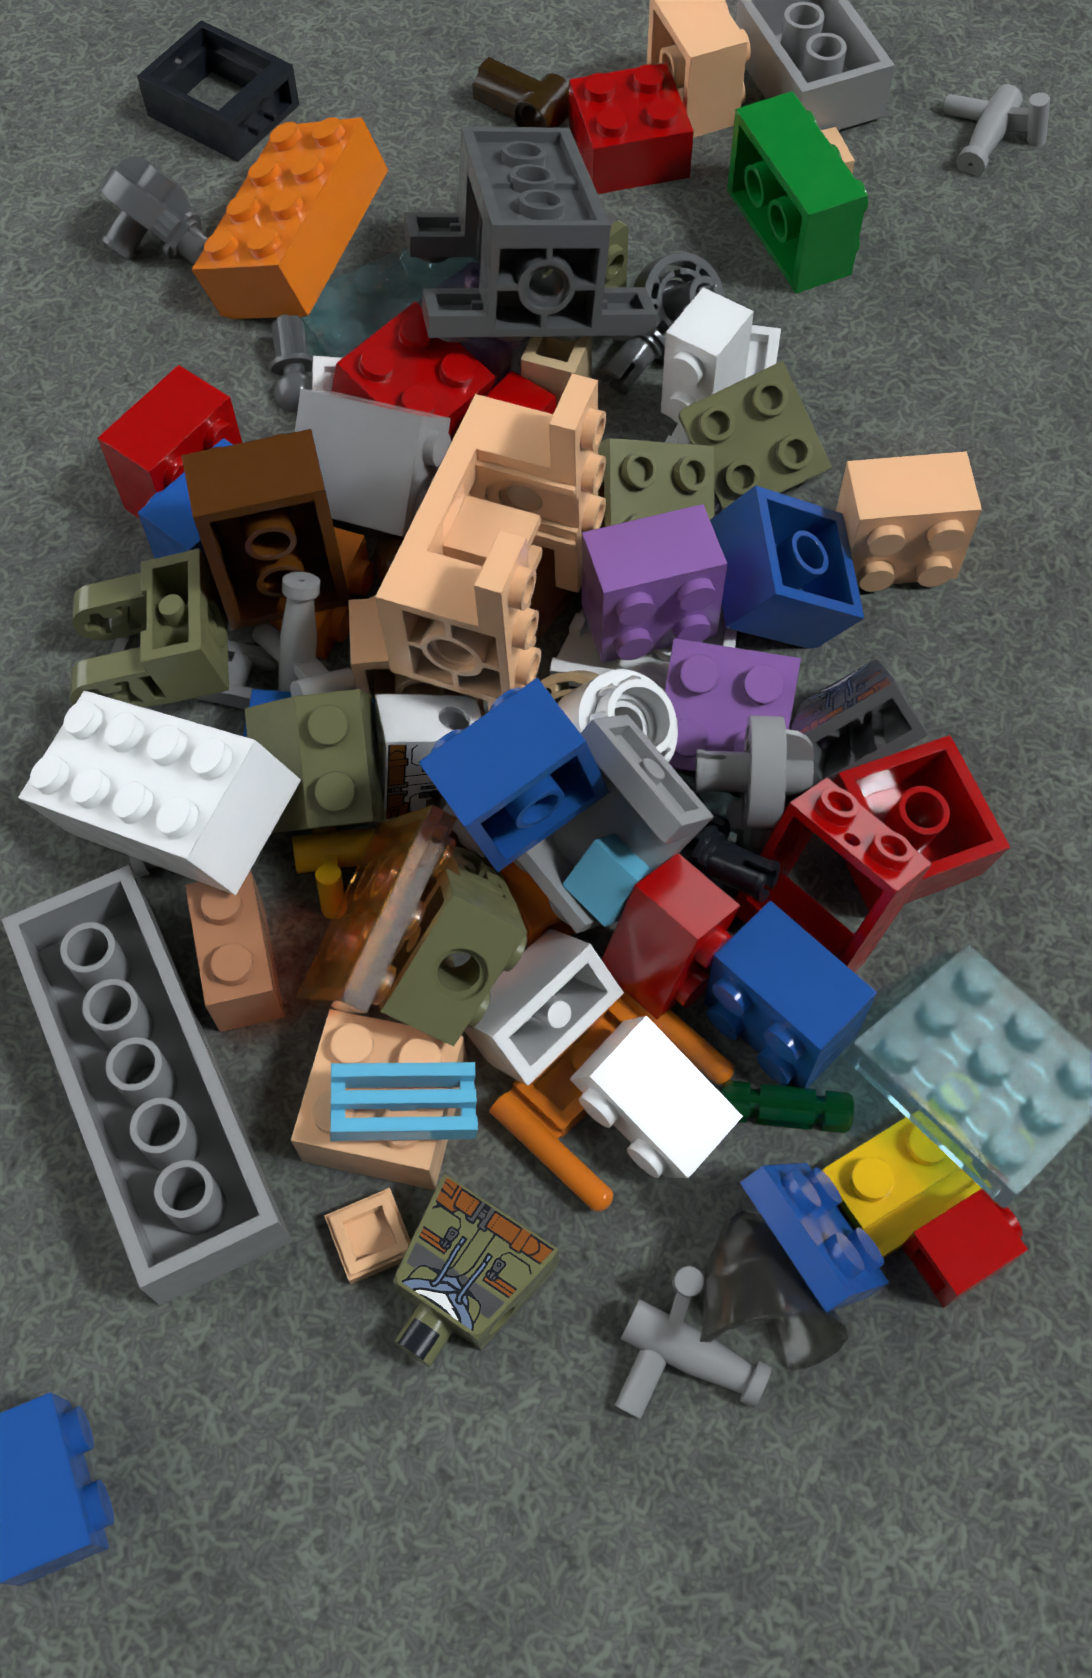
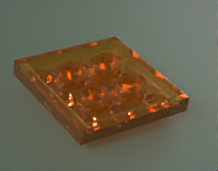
[295,805,457,1013]

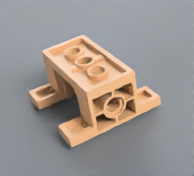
[375,374,606,711]

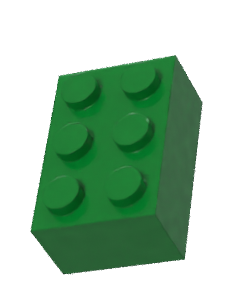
[727,91,868,294]

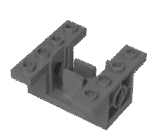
[404,127,657,342]

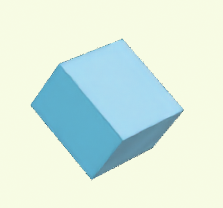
[562,834,653,927]

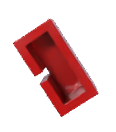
[602,853,740,1020]

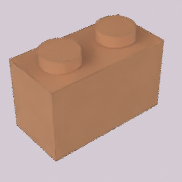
[185,870,285,1032]

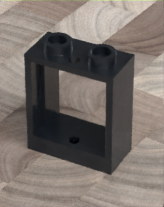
[137,20,300,162]

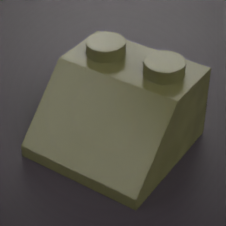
[244,689,386,834]

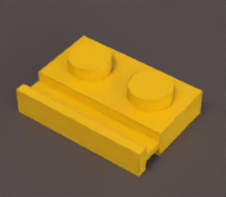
[822,1099,996,1259]

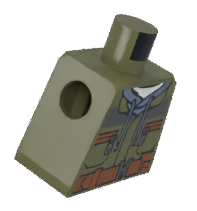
[393,1174,559,1367]

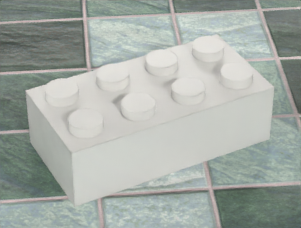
[18,691,301,895]

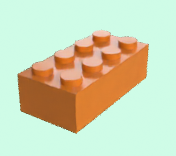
[191,117,388,319]

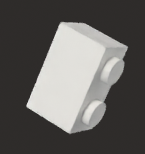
[661,287,754,425]
[464,928,624,1086]
[570,1016,743,1178]

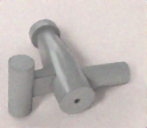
[943,84,1050,176]
[252,572,356,697]
[615,1266,772,1419]

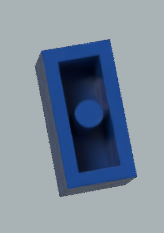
[0,1392,114,1586]

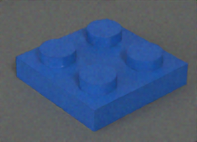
[740,1163,889,1313]

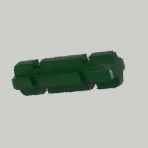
[720,1080,854,1133]

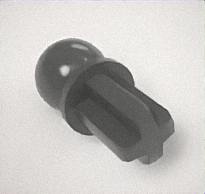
[271,314,313,413]

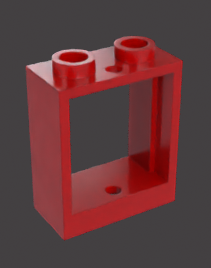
[734,778,932,973]

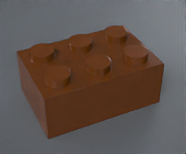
[181,429,350,630]

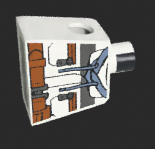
[375,694,481,821]

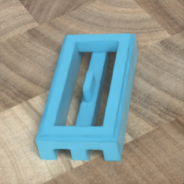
[330,1062,478,1141]

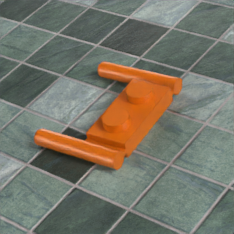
[489,987,734,1212]

